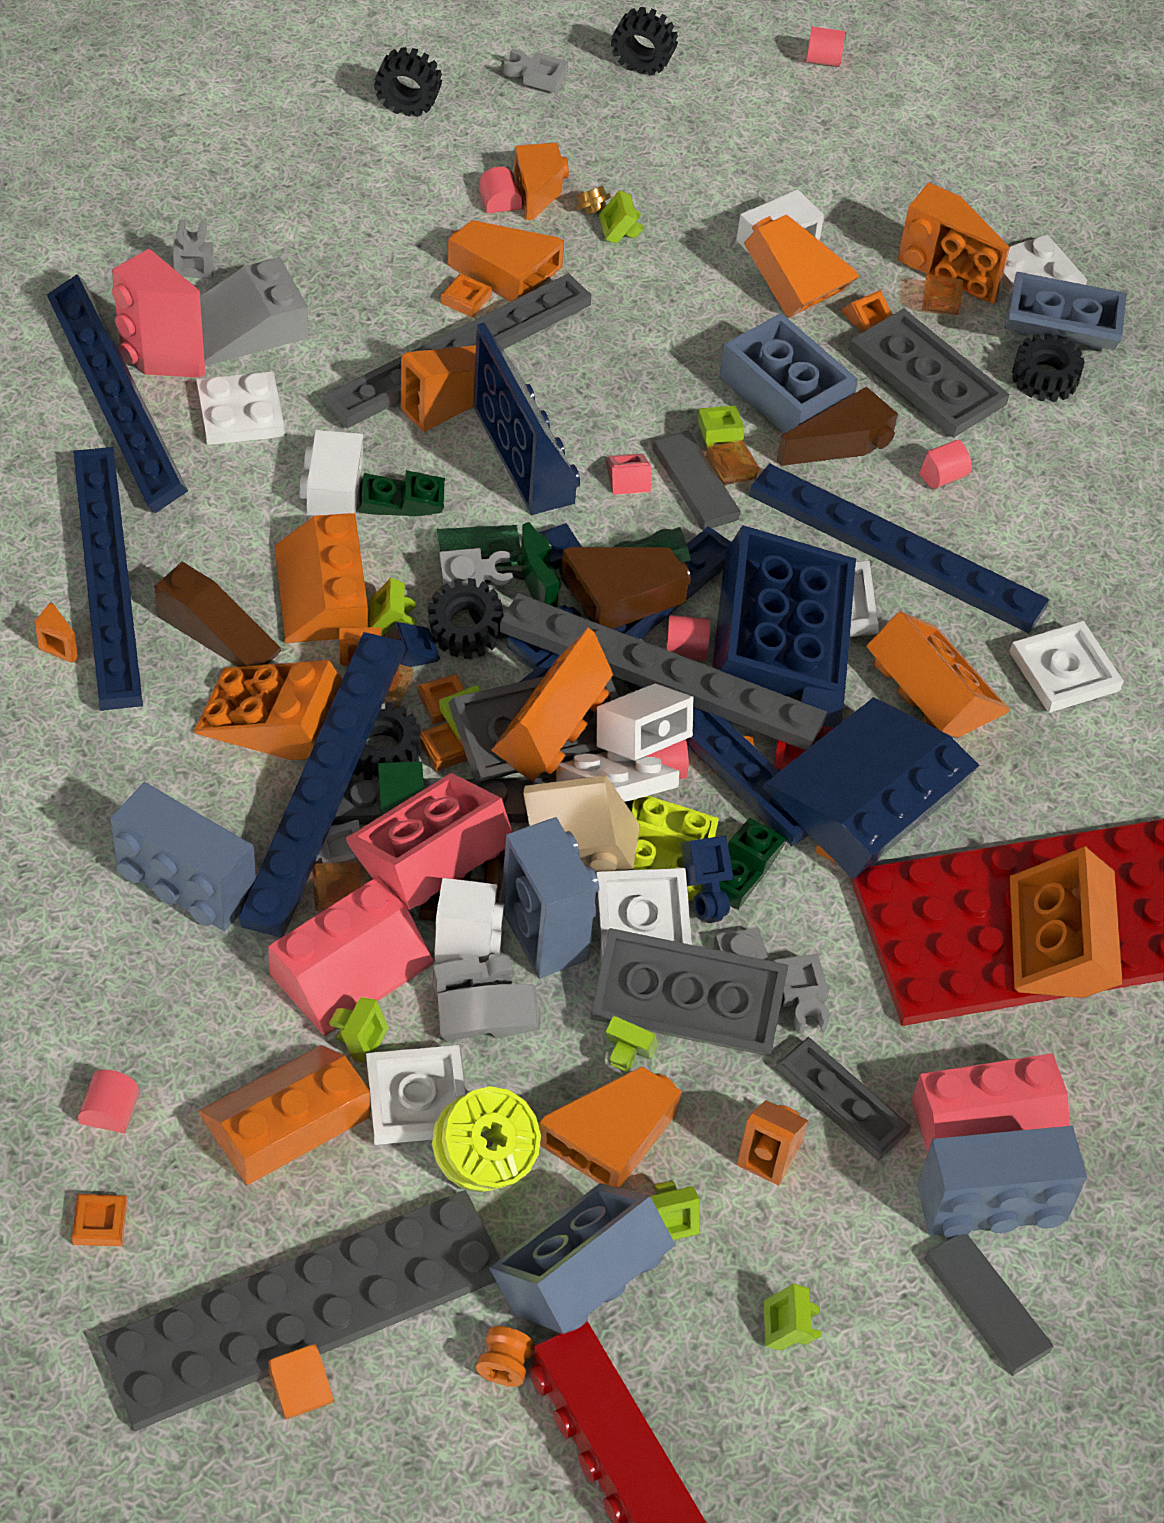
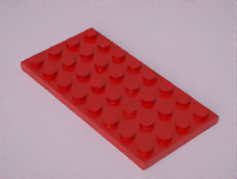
[850,819,1164,1026]

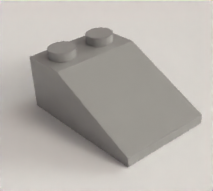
[200,257,308,366]

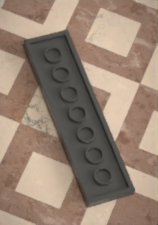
[98,1190,500,1432]

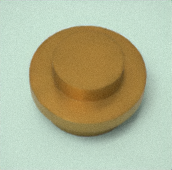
[576,185,612,215]

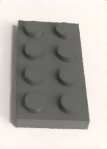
[849,308,1010,438]
[448,677,618,783]
[590,928,789,1057]

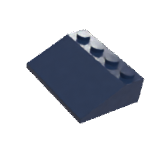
[473,323,580,515]
[712,525,856,697]
[763,697,980,880]

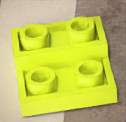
[620,796,719,901]

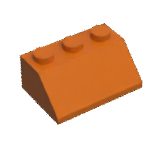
[275,513,368,643]
[866,611,1011,738]
[491,628,613,782]
[1010,847,1122,998]
[199,1045,370,1186]

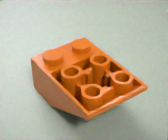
[897,182,1010,304]
[194,660,342,760]

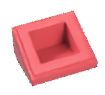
[605,453,651,495]

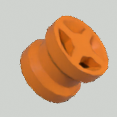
[476,1326,535,1387]

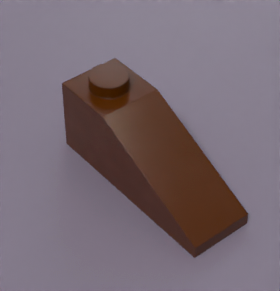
[777,386,898,466]
[154,561,281,667]

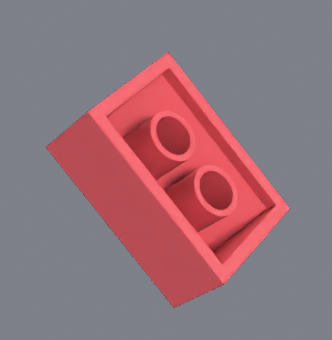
[112,248,205,378]
[346,773,512,910]
[268,876,434,1037]
[911,1053,1070,1152]

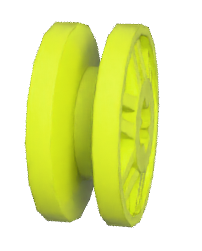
[432,1086,541,1193]

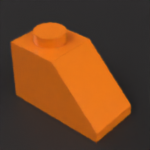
[514,142,569,220]
[737,1100,808,1186]

